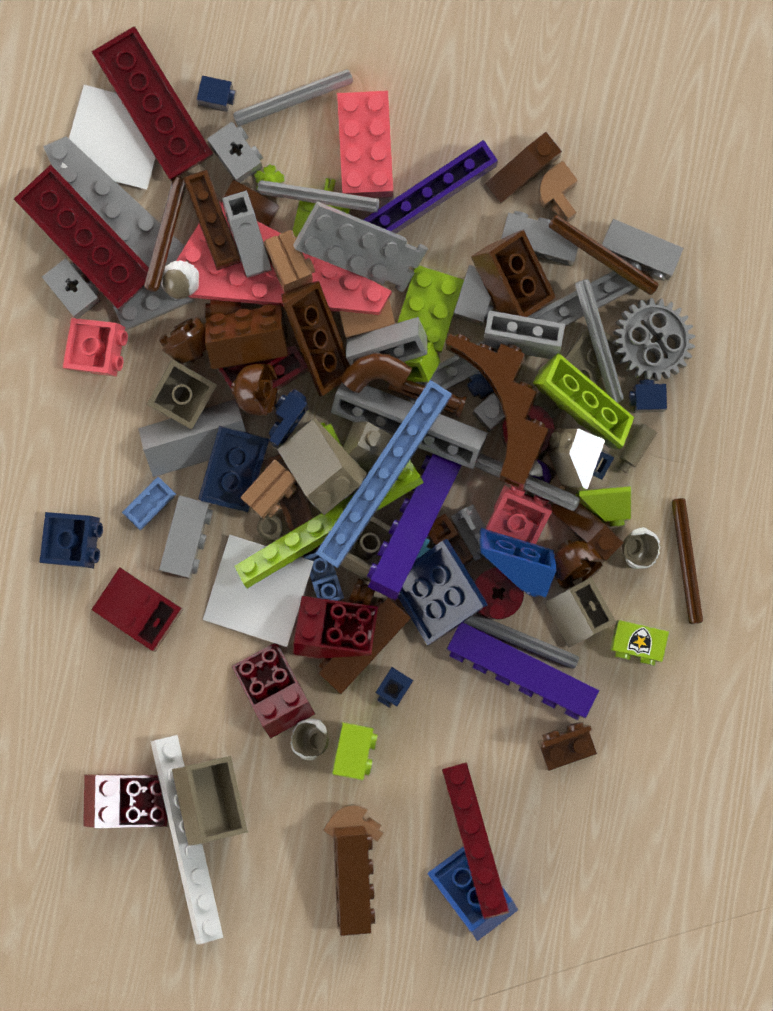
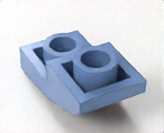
[303,550,344,601]

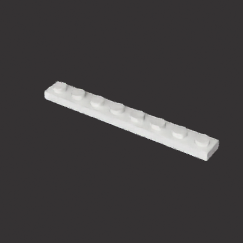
[150,735,223,944]

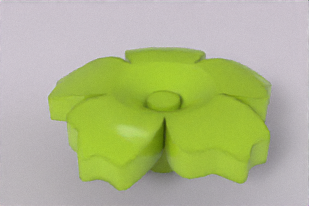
[254,164,285,189]

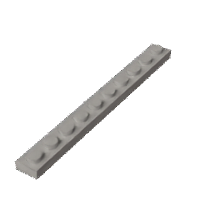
[408,271,637,404]

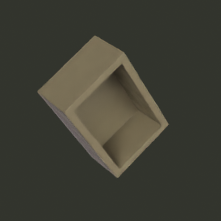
[172,756,248,846]

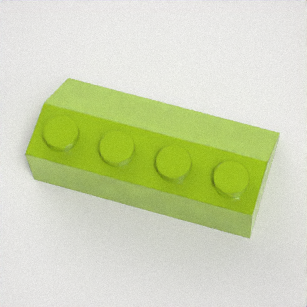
[533,353,634,449]

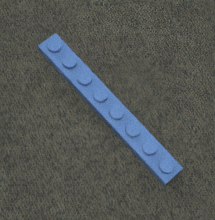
[316,380,452,568]

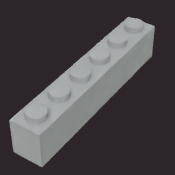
[331,383,488,469]

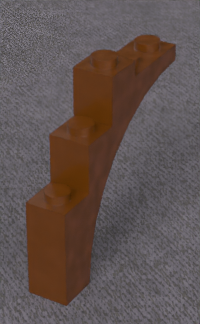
[445,334,548,491]

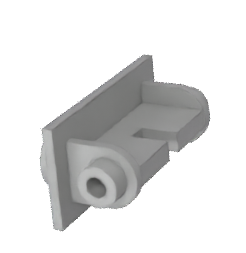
[451,505,486,561]

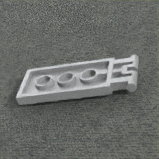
[293,202,428,292]

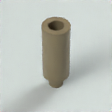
[618,423,657,473]

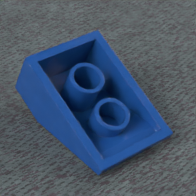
[479,528,556,597]
[427,846,518,941]

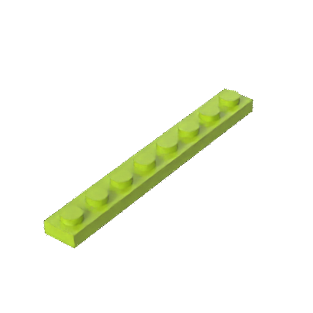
[234,460,424,589]

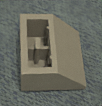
[545,577,617,647]

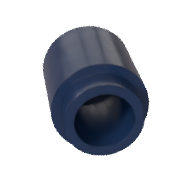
[467,371,494,399]

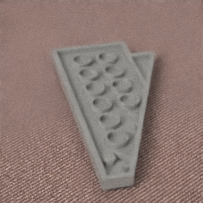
[43,136,194,331]

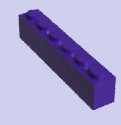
[363,140,498,234]
[367,454,462,600]
[446,623,600,720]

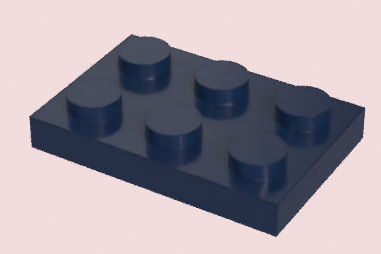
[198,425,269,512]

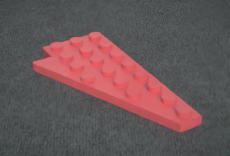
[176,201,392,315]

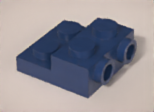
[268,389,308,449]
[39,512,103,569]

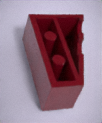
[218,346,309,390]

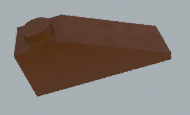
[485,132,562,204]
[551,491,624,562]

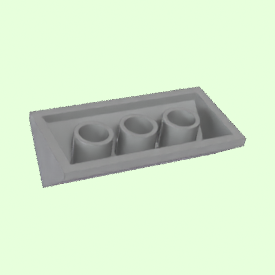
[139,399,246,477]

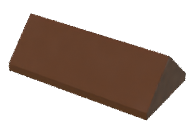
[281,281,350,396]

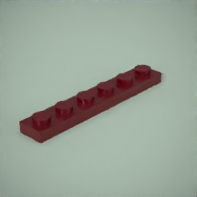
[442,762,509,920]

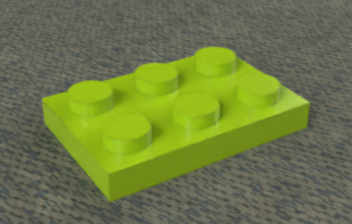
[398,266,464,353]

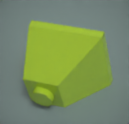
[575,486,631,527]

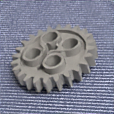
[613,298,695,381]

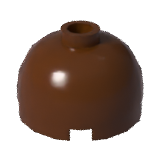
[231,364,278,416]
[554,540,604,589]

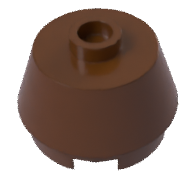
[159,316,206,364]

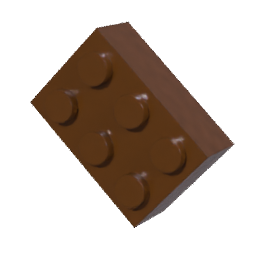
[205,304,288,369]

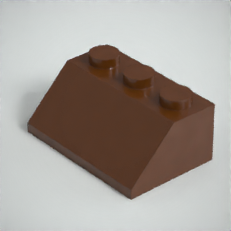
[471,229,556,317]

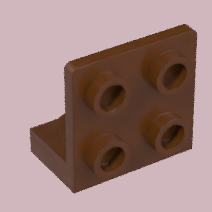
[538,722,597,771]

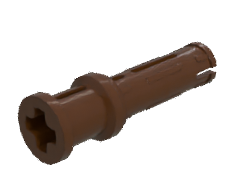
[388,379,467,418]

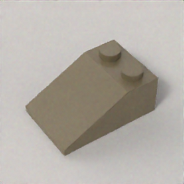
[277,418,367,515]

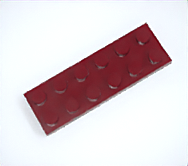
[91,26,214,181]
[14,164,149,310]

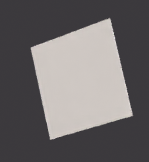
[61,85,156,190]
[203,534,314,647]

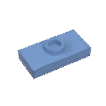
[122,477,177,531]

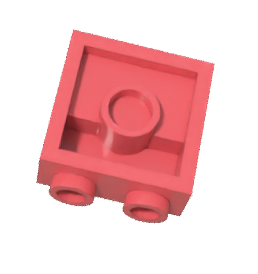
[63,318,128,377]
[485,485,552,544]

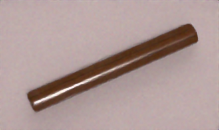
[144,176,186,292]
[549,215,659,295]
[671,498,703,624]

